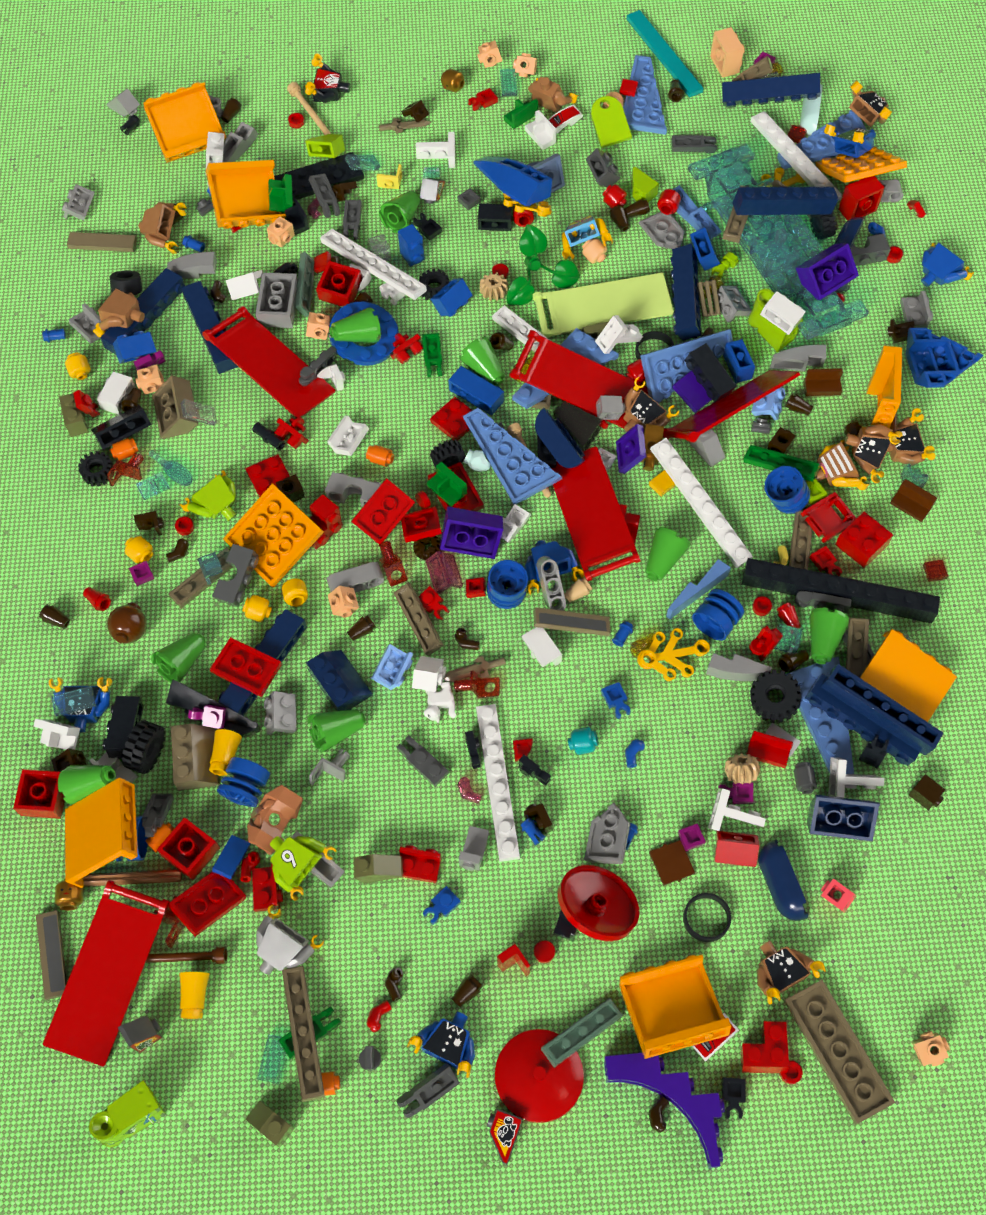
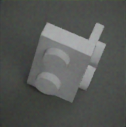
[69,303,107,344]
[264,691,296,735]

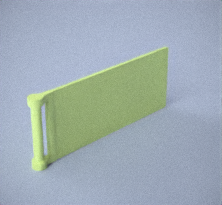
[533,273,674,338]

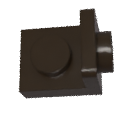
[401,100,429,122]
[331,181,357,202]
[134,511,164,536]
[51,748,87,772]
[524,803,553,834]

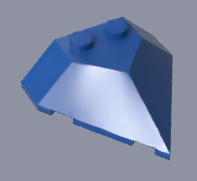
[906,328,984,388]

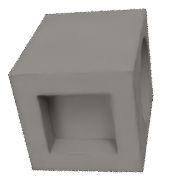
[596,396,625,420]

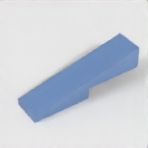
[672,185,722,239]
[666,559,731,619]

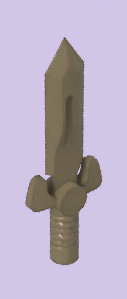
[378,118,431,134]
[443,656,506,682]

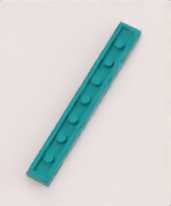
[626,10,704,98]

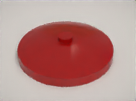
[558,865,640,941]
[495,1029,584,1123]

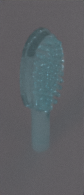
[148,450,193,487]

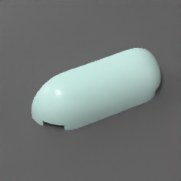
[800,84,823,137]

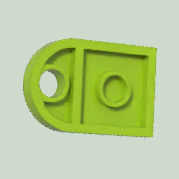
[591,96,632,149]

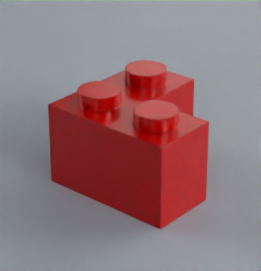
[309,494,343,550]
[741,1021,789,1074]

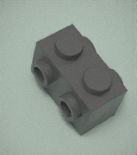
[586,148,621,188]

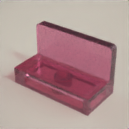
[426,551,463,594]

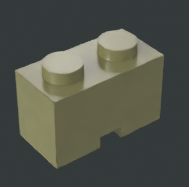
[59,393,89,437]

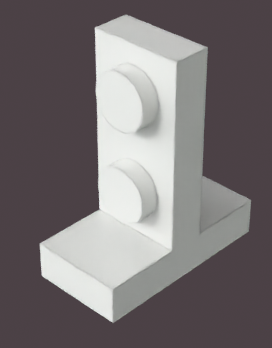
[206,132,224,168]
[416,132,455,168]
[595,315,643,354]
[828,757,884,798]
[708,788,766,831]

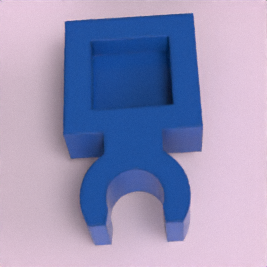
[601,682,630,719]
[423,886,461,925]

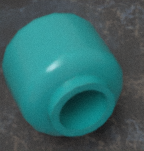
[568,727,599,755]

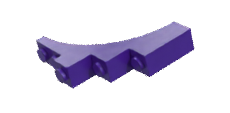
[604,1053,725,1169]

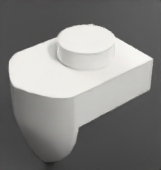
[349,264,372,291]
[317,364,346,391]

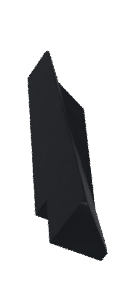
[166,679,261,737]

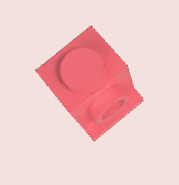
[821,878,857,913]

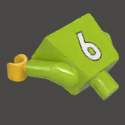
[270,836,337,901]

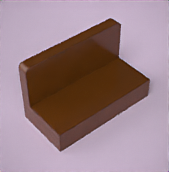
[803,368,843,396]
[890,479,937,522]

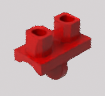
[390,333,423,364]
[274,417,309,449]
[749,626,783,662]

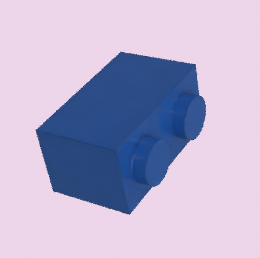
[398,224,424,267]
[690,227,720,271]
[430,278,473,317]
[113,331,157,364]
[723,339,755,383]

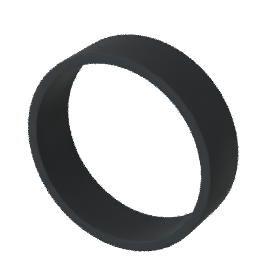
[635,331,674,360]
[683,893,732,942]

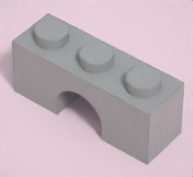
[325,472,381,508]

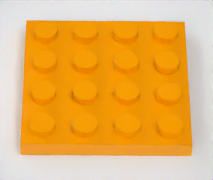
[815,147,907,183]
[223,484,324,588]

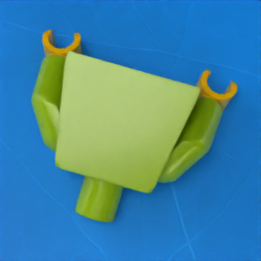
[180,470,237,521]

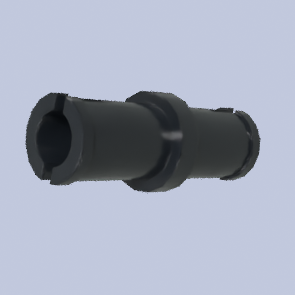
[252,422,285,451]

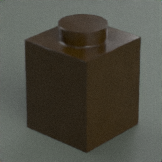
[909,774,946,811]

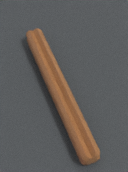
[83,870,182,886]

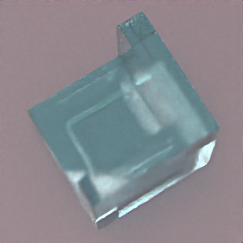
[901,463,929,488]
[136,472,170,500]
[197,552,223,585]
[774,624,803,653]

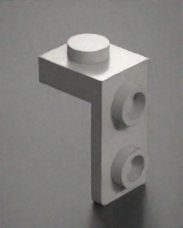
[459,826,489,871]

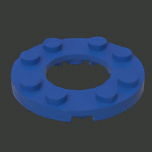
[329,302,399,366]

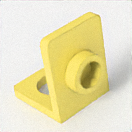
[376,164,402,189]

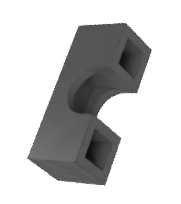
[851,234,890,266]
[212,544,259,607]

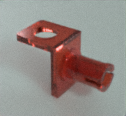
[107,453,144,487]
[379,541,408,587]
[454,670,500,698]
[153,896,183,948]

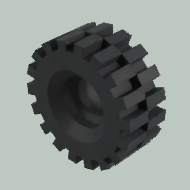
[750,670,801,723]
[122,720,166,774]

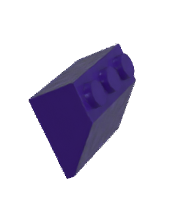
[796,243,859,300]
[440,507,503,559]

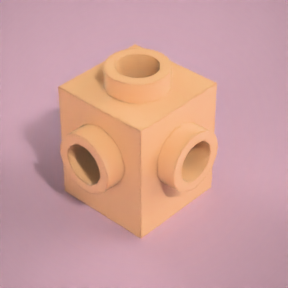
[477,40,502,68]
[513,53,537,77]
[267,217,295,248]
[306,312,330,340]
[135,365,164,395]
[328,586,359,618]
[911,1031,950,1066]

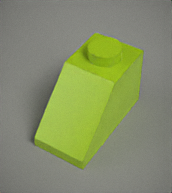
[305,134,345,158]
[631,166,659,203]

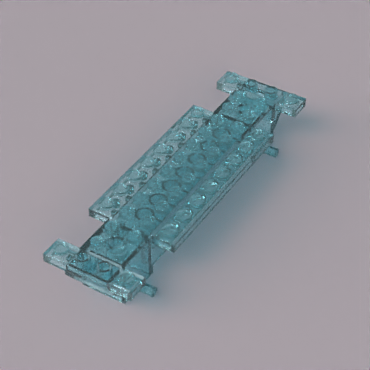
[688,143,869,340]

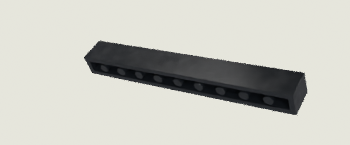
[741,558,940,624]

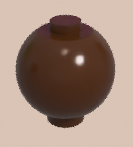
[107,603,147,644]

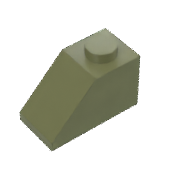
[354,854,403,884]
[245,1101,295,1148]

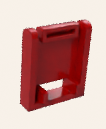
[801,492,856,543]

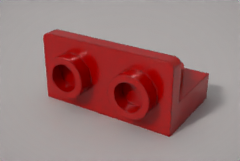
[399,845,442,884]
[252,863,283,912]

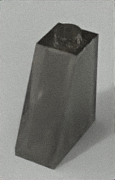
[554,401,602,451]

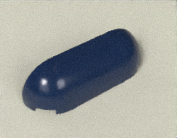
[834,217,865,250]
[535,408,585,468]
[758,839,808,921]

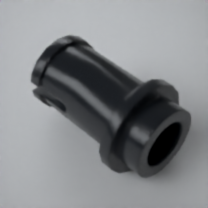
[120,115,140,135]

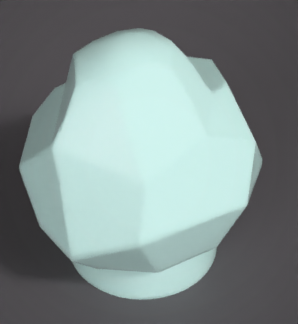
[464,449,490,472]

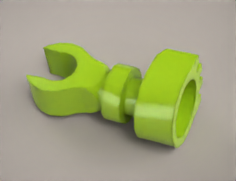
[711,252,739,280]

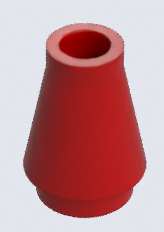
[83,587,111,611]
[776,602,802,632]

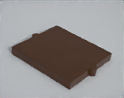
[649,840,695,886]

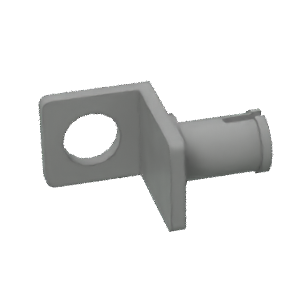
[309,749,350,785]

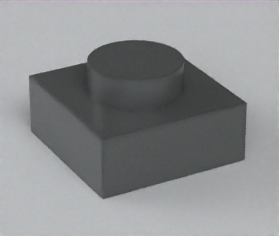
[457,188,481,210]

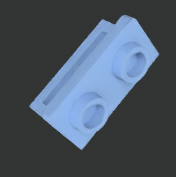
[751,387,785,420]
[371,644,413,690]

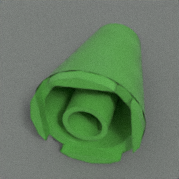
[379,191,421,233]
[329,307,381,343]
[459,336,505,386]
[645,527,691,582]
[810,607,849,664]
[151,633,206,683]
[307,709,366,753]
[58,765,116,805]

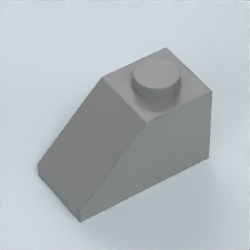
[106,88,140,117]
[689,429,725,467]

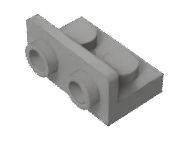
[62,184,95,221]
[717,286,751,323]
[900,291,933,328]

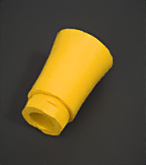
[209,729,242,776]
[179,972,210,1019]

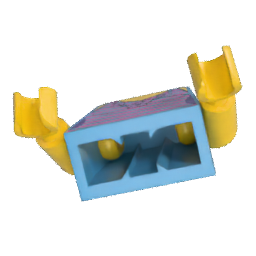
[562,215,613,260]

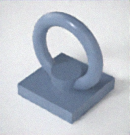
[527,154,565,193]

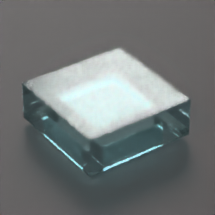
[423,167,440,178]

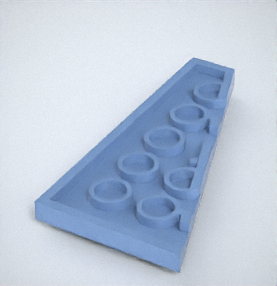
[623,55,667,135]
[777,110,867,169]
[512,328,619,409]
[640,329,733,404]
[463,408,562,505]
[785,656,854,774]

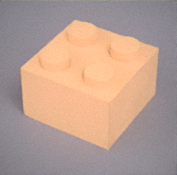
[710,27,745,78]

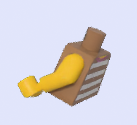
[815,440,869,490]

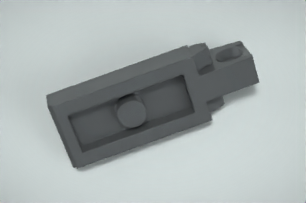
[142,793,174,837]

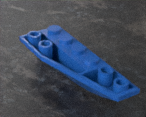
[473,156,552,206]

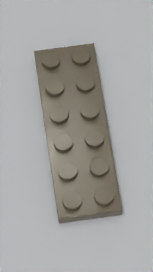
[784,980,896,1125]

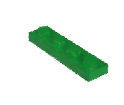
[743,445,820,482]

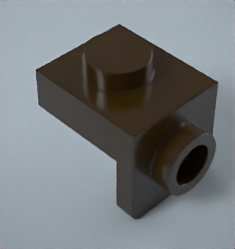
[888,319,915,343]

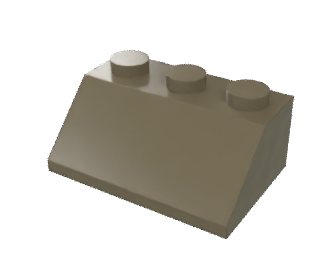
[152,375,198,439]
[171,724,219,791]

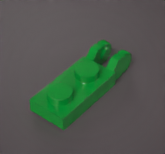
[422,333,442,378]
[278,1007,341,1060]

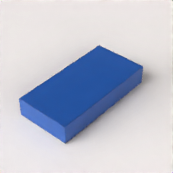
[212,835,250,880]

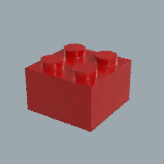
[838,176,885,221]
[316,260,362,307]
[835,511,893,568]
[13,769,65,819]
[156,817,220,881]

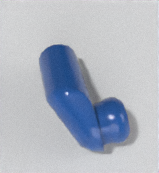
[868,222,886,238]
[625,739,645,768]

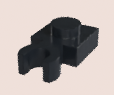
[413,213,442,241]
[465,730,481,769]
[859,735,889,769]
[519,754,551,786]
[722,1077,746,1120]

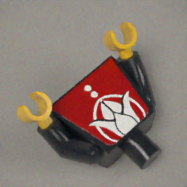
[305,53,350,103]

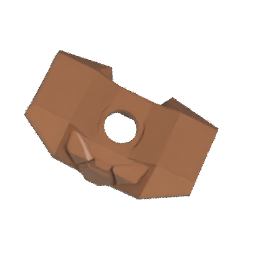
[247,785,303,855]

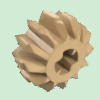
[480,272,508,301]
[725,754,760,785]

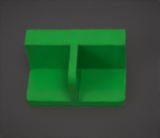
[504,99,538,129]
[268,174,293,213]
[427,462,467,507]

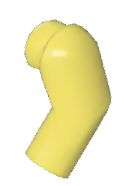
[773,545,789,565]

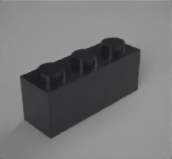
[684,343,737,403]
[91,405,152,450]
[103,696,144,758]

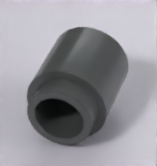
[793,762,817,794]

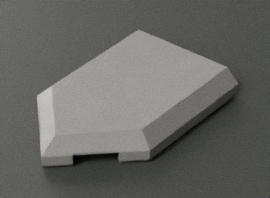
[638,212,685,249]
[584,802,630,865]

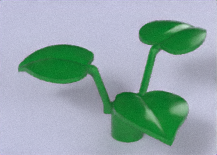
[506,224,580,305]

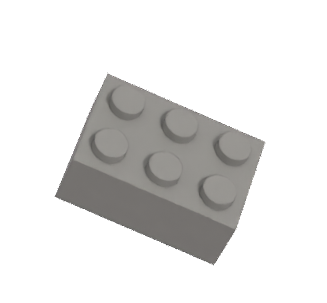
[256,272,298,328]

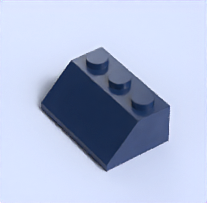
[306,650,373,711]
[807,795,880,842]

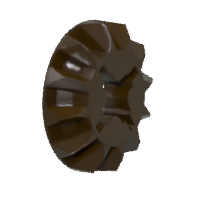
[413,536,443,561]

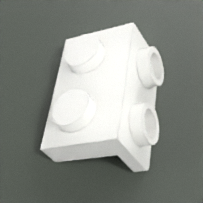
[327,415,369,456]

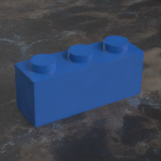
[448,366,504,416]

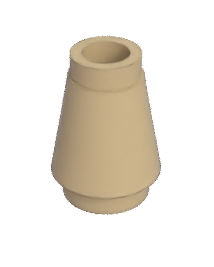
[564,577,592,603]

